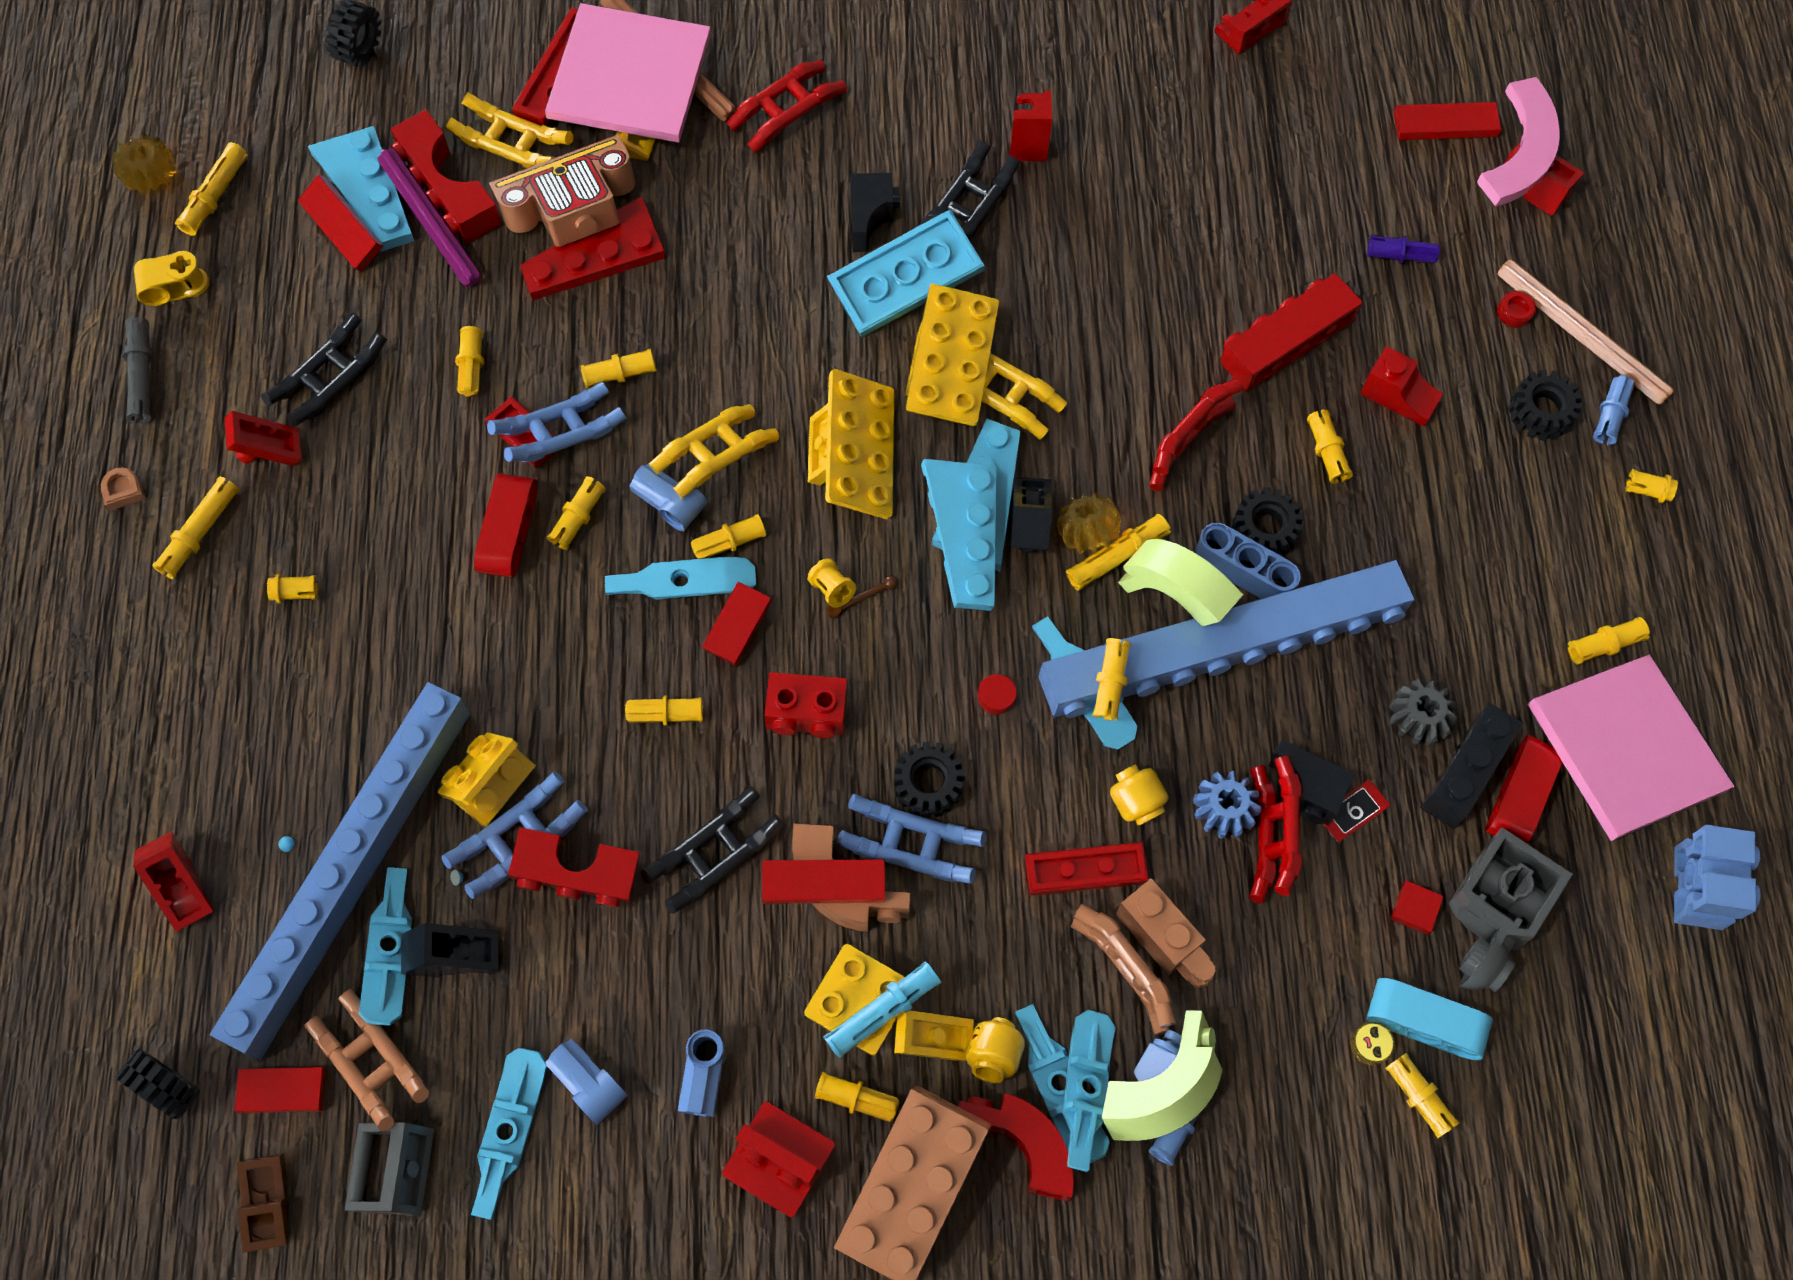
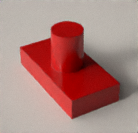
[224,411,302,466]

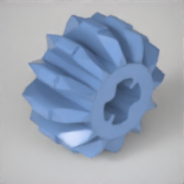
[1193,771,1261,839]

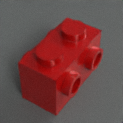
[764,672,847,739]

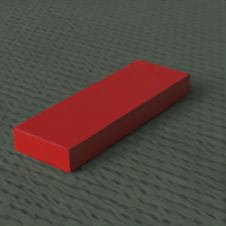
[1393,102,1501,140]
[297,175,384,272]
[1024,842,1149,896]
[762,859,885,904]

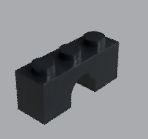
[1420,702,1523,829]

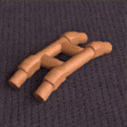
[1070,903,1176,1035]
[304,988,429,1131]

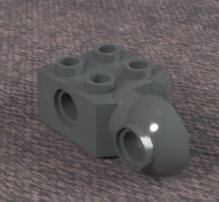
[1448,828,1573,992]

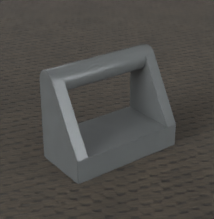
[344,1122,434,1216]

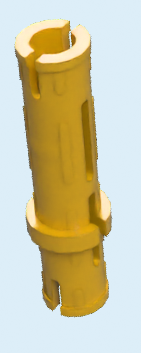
[175,142,248,236]
[152,476,239,579]
[1066,514,1171,591]

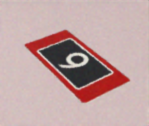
[1323,779,1390,842]

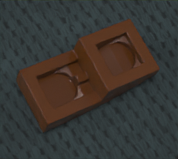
[237,1153,289,1253]

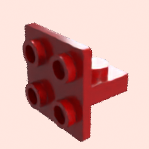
[722,1102,835,1218]

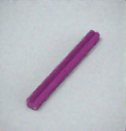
[378,148,481,287]

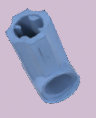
[629,463,708,531]
[678,1029,727,1117]
[545,1039,628,1126]

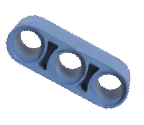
[1195,523,1301,599]

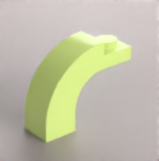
[1118,539,1243,626]
[1102,1011,1222,1141]

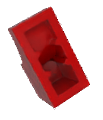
[1360,346,1443,427]
[133,831,213,932]

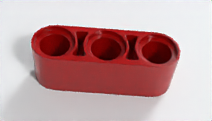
[474,473,538,578]
[1485,734,1562,844]

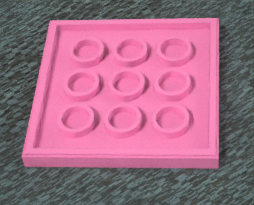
[545,3,711,142]
[1528,654,1734,841]

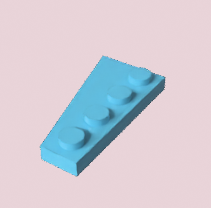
[308,126,414,251]
[932,419,1020,572]
[921,459,996,611]

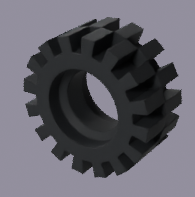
[325,0,381,67]
[1509,370,1583,441]
[1232,487,1304,556]
[894,741,965,818]
[115,1048,201,1120]

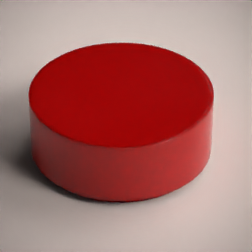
[1497,291,1536,328]
[977,674,1016,715]

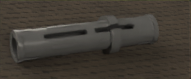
[122,317,153,424]

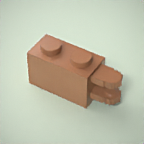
[1115,878,1217,989]

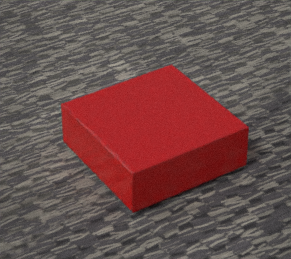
[1390,880,1444,935]

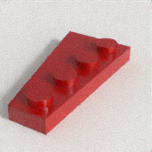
[512,7,578,126]
[520,196,665,301]

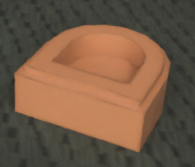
[101,467,146,511]

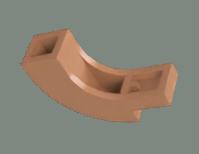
[792,824,910,932]

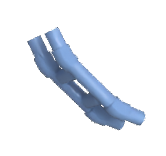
[487,381,627,462]
[442,771,588,899]
[836,794,987,884]

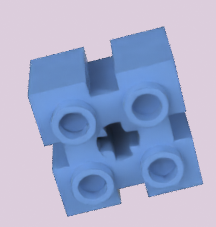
[1674,825,1761,930]

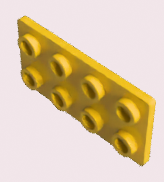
[905,284,999,426]
[808,369,894,519]

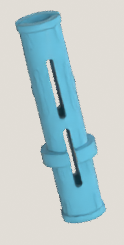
[823,961,941,1059]

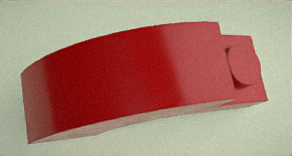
[958,1093,1073,1202]

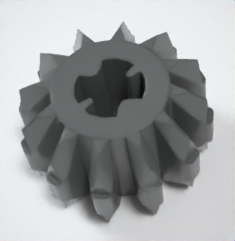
[1389,679,1458,746]

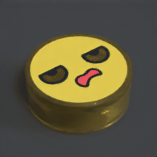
[1350,1022,1395,1065]

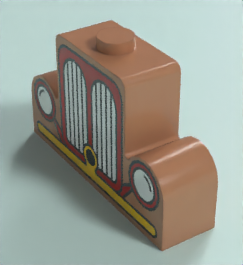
[489,135,636,247]

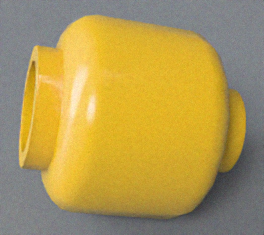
[1110,764,1169,826]
[966,1017,1025,1083]

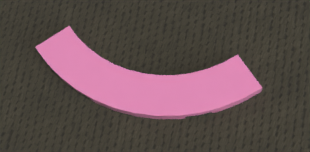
[1477,77,1560,207]

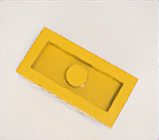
[894,1011,974,1061]

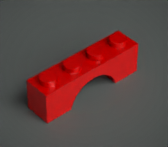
[390,110,502,244]

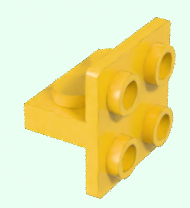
[437,732,536,827]
[804,944,905,1056]

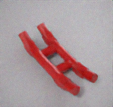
[726,59,847,154]
[1149,378,1242,491]
[1249,755,1302,904]

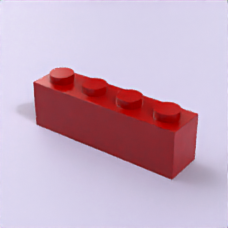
[1220,273,1363,392]

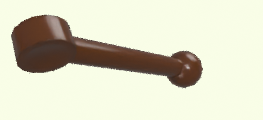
[826,575,898,619]

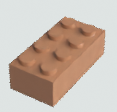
[834,1085,992,1280]

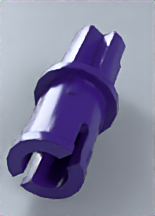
[1367,234,1440,264]

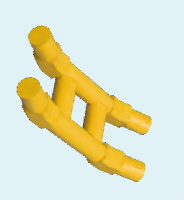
[445,92,574,168]
[982,351,1067,440]
[649,404,779,499]

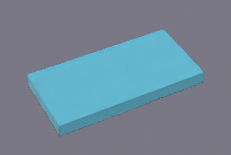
[827,209,985,338]

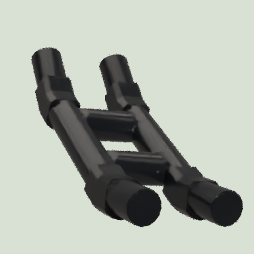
[918,141,1020,241]
[261,311,388,427]
[641,785,785,914]

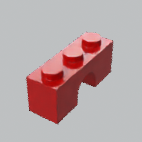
[508,827,640,908]

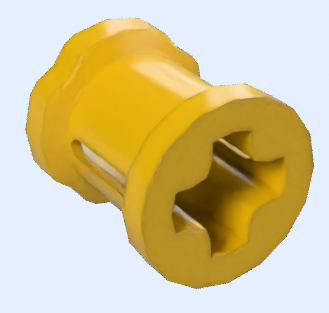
[807,558,856,608]

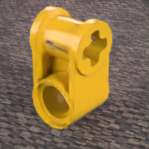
[134,251,210,306]

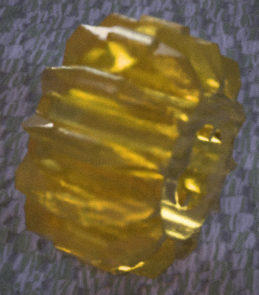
[112,133,176,195]
[1057,492,1121,554]

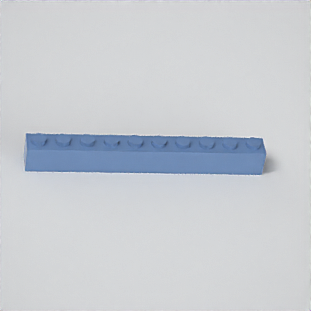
[1038,560,1415,718]
[209,682,470,1062]

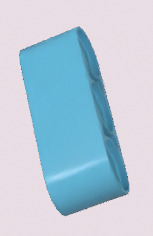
[1366,978,1493,1061]

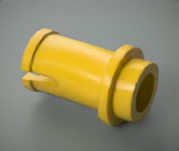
[1625,469,1678,503]
[267,574,318,604]

